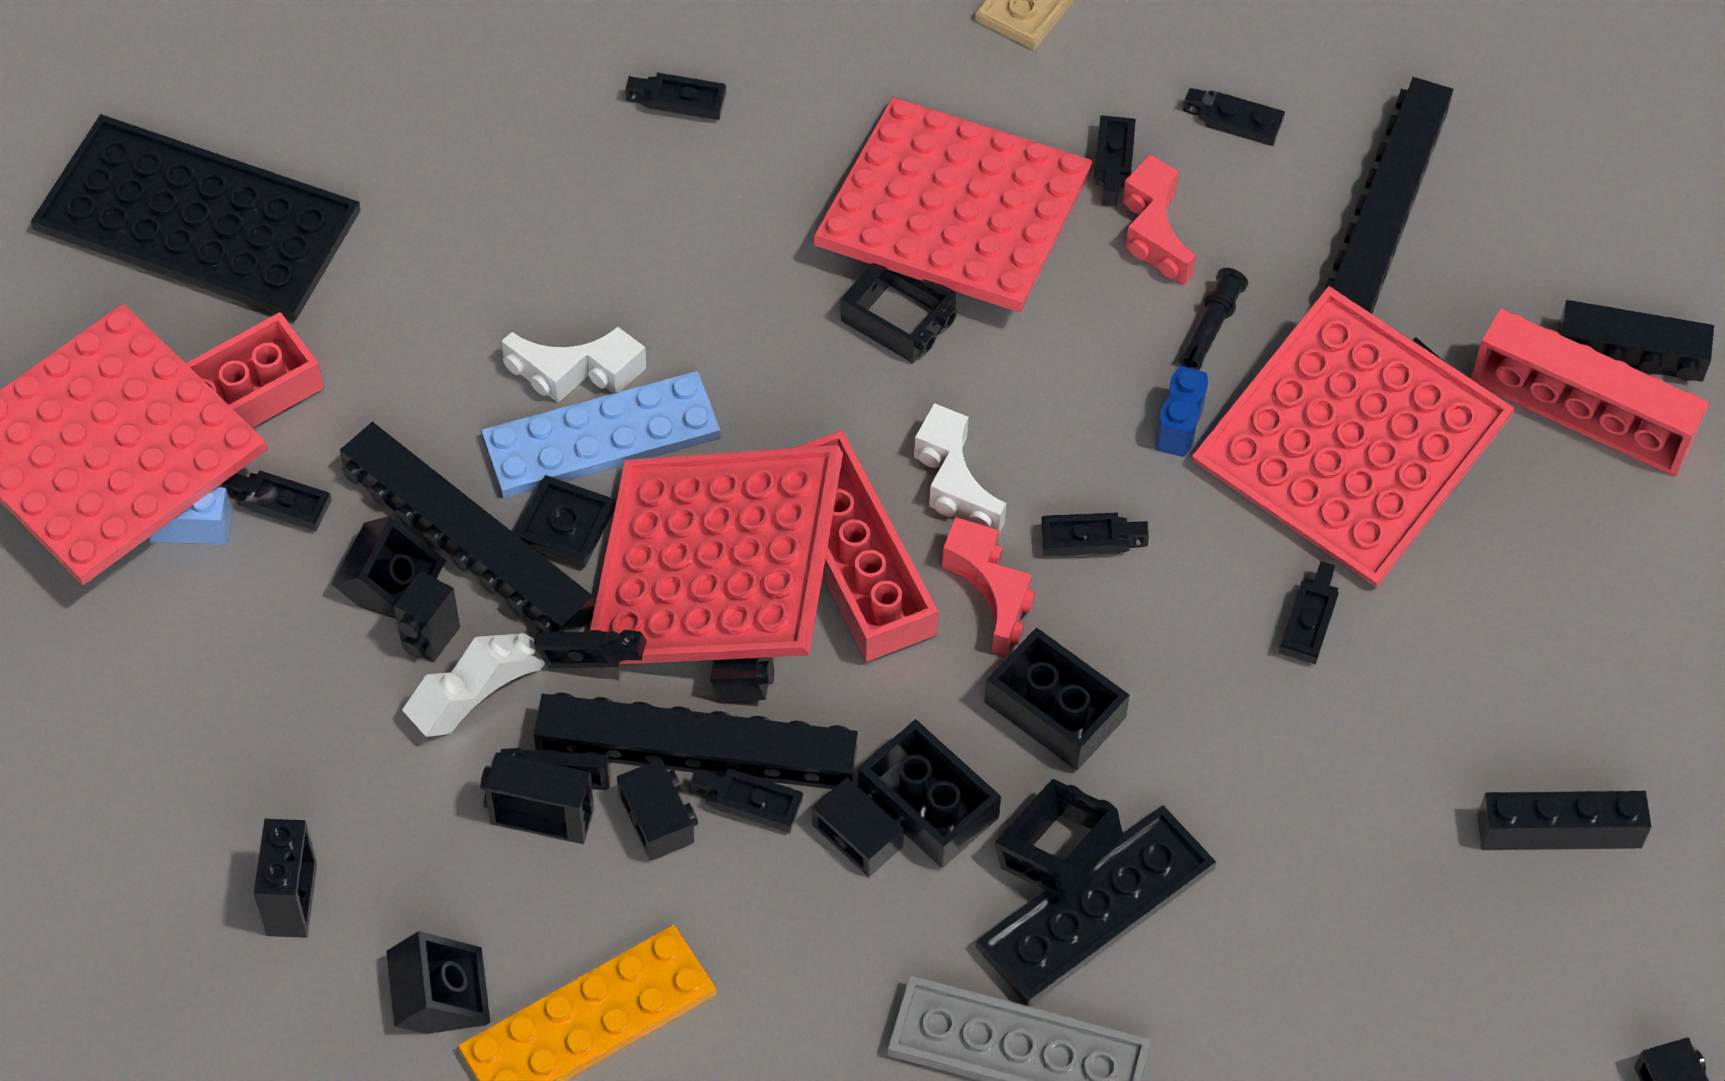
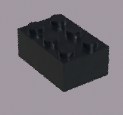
[984,627,1130,771]
[858,719,1001,868]

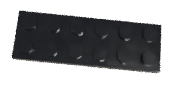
[976,805,1216,1007]

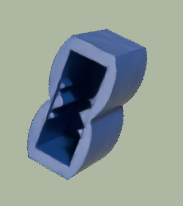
[1156,366,1208,457]

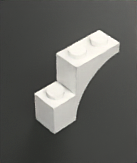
[502,327,647,403]
[914,403,1007,533]
[402,633,545,737]

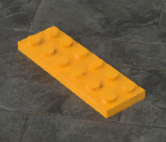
[458,924,717,1081]

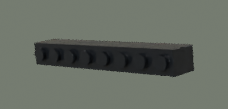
[1324,77,1454,314]
[340,421,595,633]
[533,692,858,789]

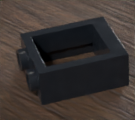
[841,263,958,363]
[480,752,595,845]
[995,779,1123,900]
[254,818,317,938]

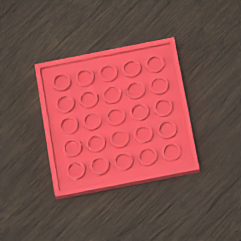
[814,97,1094,313]
[1192,286,1515,588]
[0,303,268,586]
[590,445,843,664]

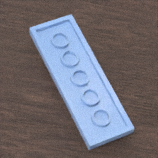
[481,371,721,499]

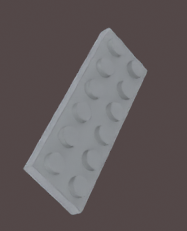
[888,975,1152,1081]

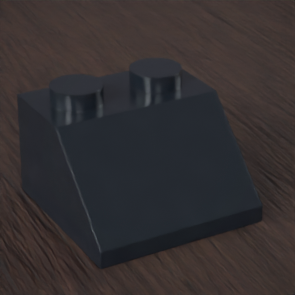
[332,515,446,619]
[386,931,490,1034]

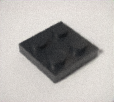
[515,475,616,568]

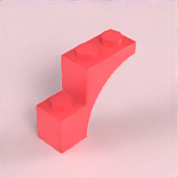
[1122,154,1196,286]
[942,517,1036,658]

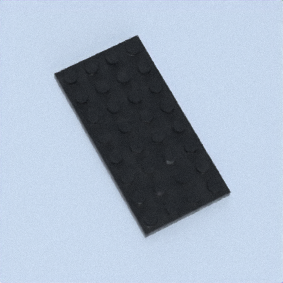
[31,114,361,321]

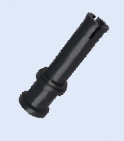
[1179,268,1249,370]

